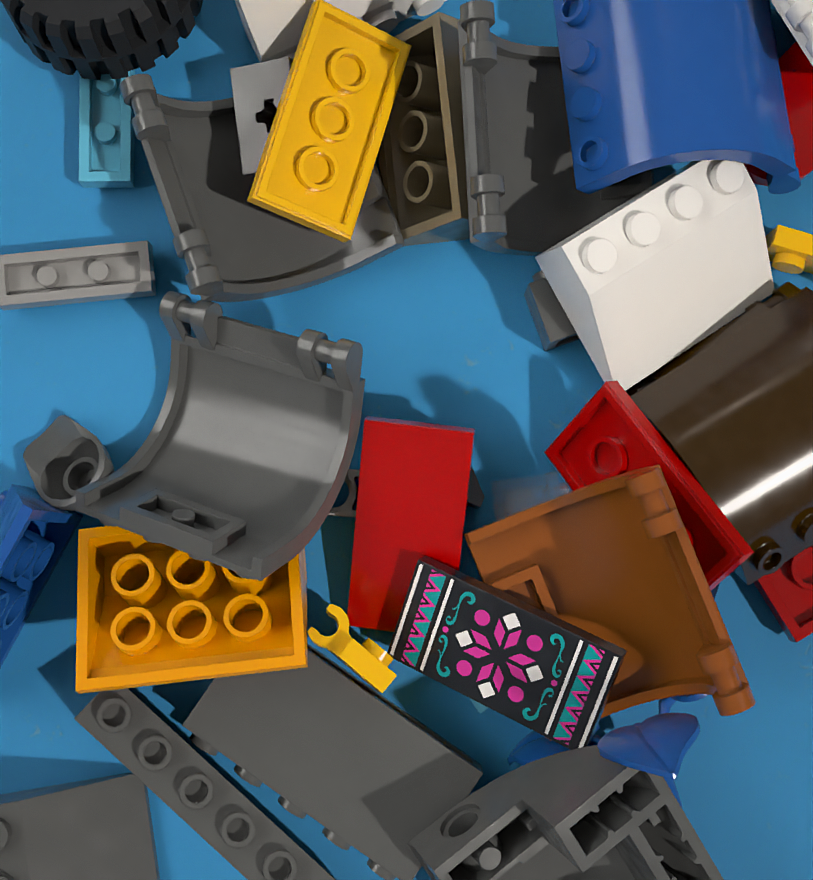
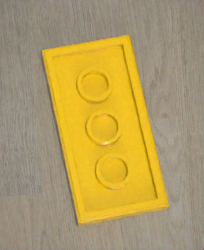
[247,0,411,242]

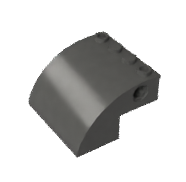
[407,745,724,880]

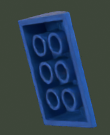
[0,484,83,668]

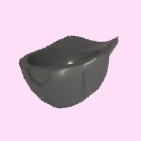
[23,415,115,511]

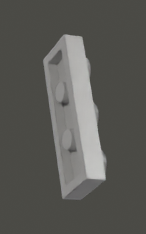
[0,240,156,310]

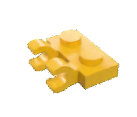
[307,604,397,693]

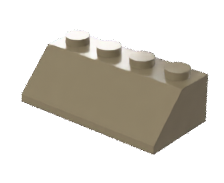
[378,12,470,246]

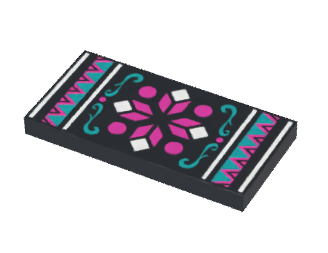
[387,556,627,750]

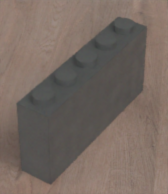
[182,643,483,880]

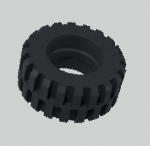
[1,0,203,80]

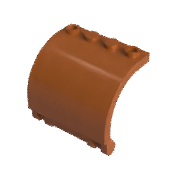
[463,465,756,741]

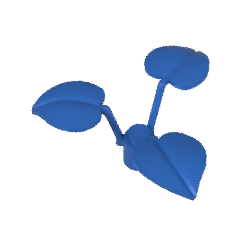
[507,694,708,808]

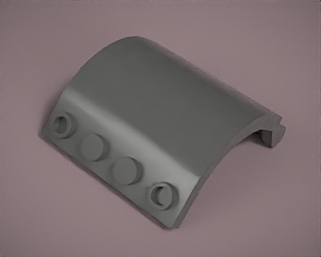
[457,0,654,256]
[119,74,406,302]
[76,291,365,581]

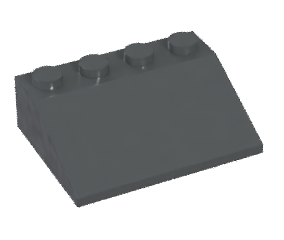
[0,772,160,880]

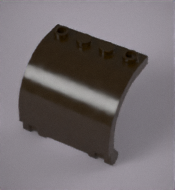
[626,282,813,586]

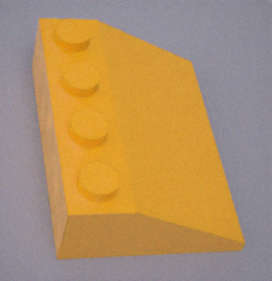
[75,526,308,694]

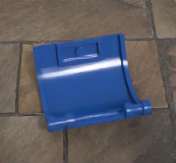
[553,0,801,195]

